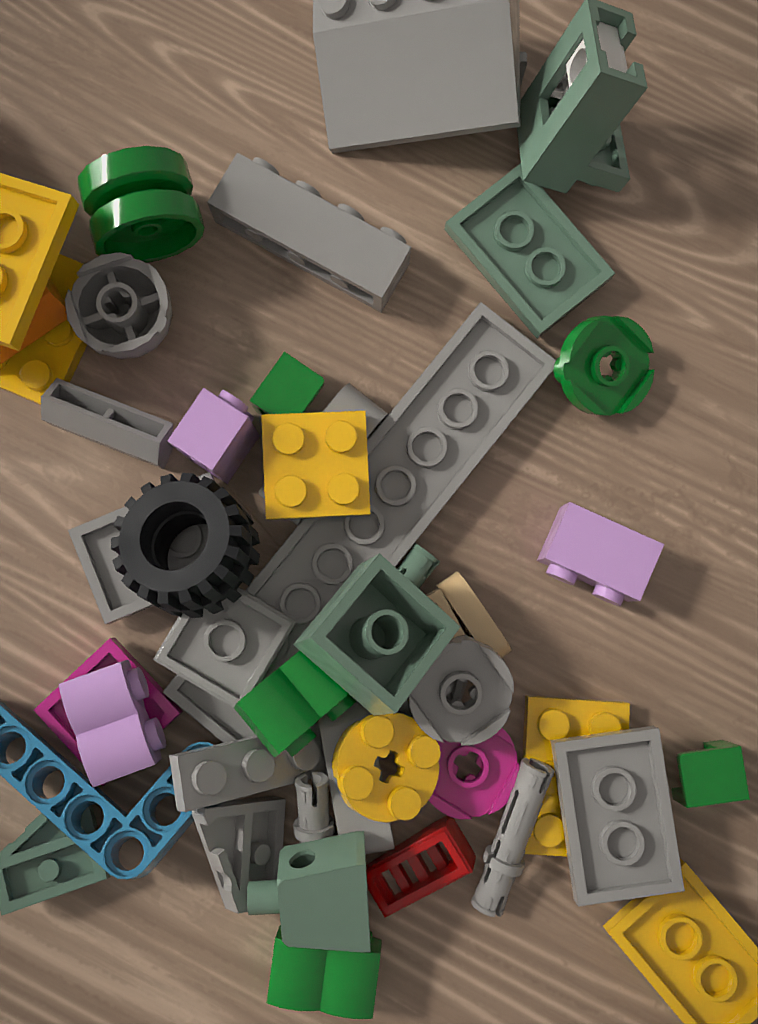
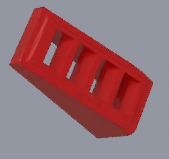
[366,816,476,918]

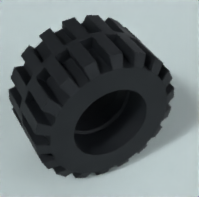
[111,473,260,618]

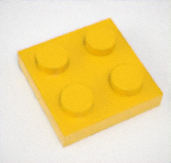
[261,411,371,520]

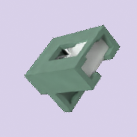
[517,0,648,194]

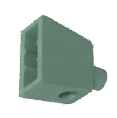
[247,831,371,953]

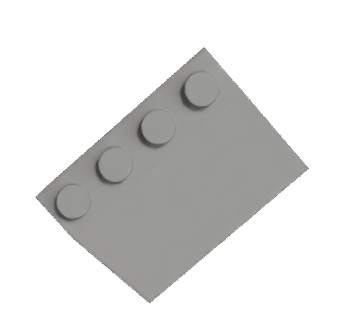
[313,0,521,154]

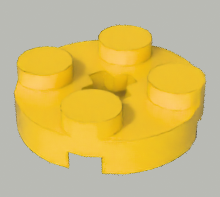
[332,713,441,822]

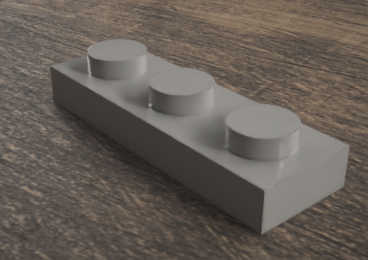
[169,723,327,812]

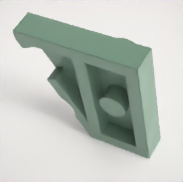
[0,805,111,916]

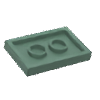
[444,163,615,339]

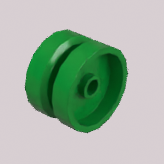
[78,146,205,263]

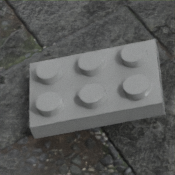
[68,472,215,624]
[550,726,685,907]

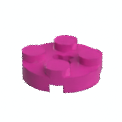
[428,728,519,820]

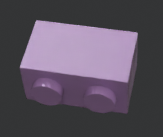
[167,388,260,484]
[537,502,664,606]

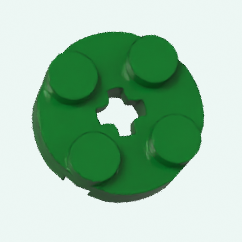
[553,316,655,416]

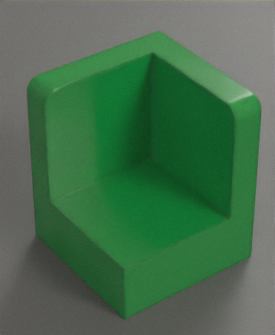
[249,351,325,415]
[671,740,750,808]

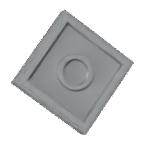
[153,587,297,708]

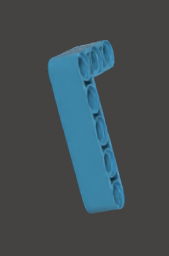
[0,701,213,880]

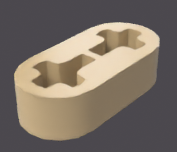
[436,572,512,658]

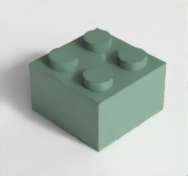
[293,553,461,716]

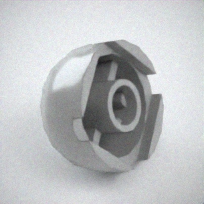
[65,252,173,360]

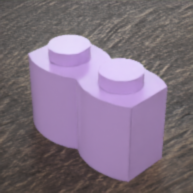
[59,659,166,787]

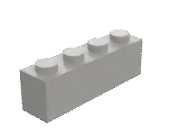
[207,153,411,313]

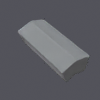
[41,378,174,469]

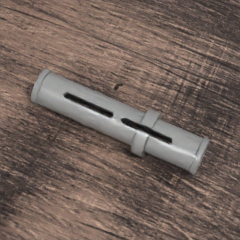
[471,758,555,917]

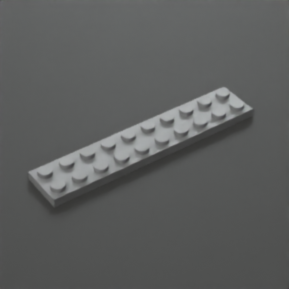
[163,302,556,743]

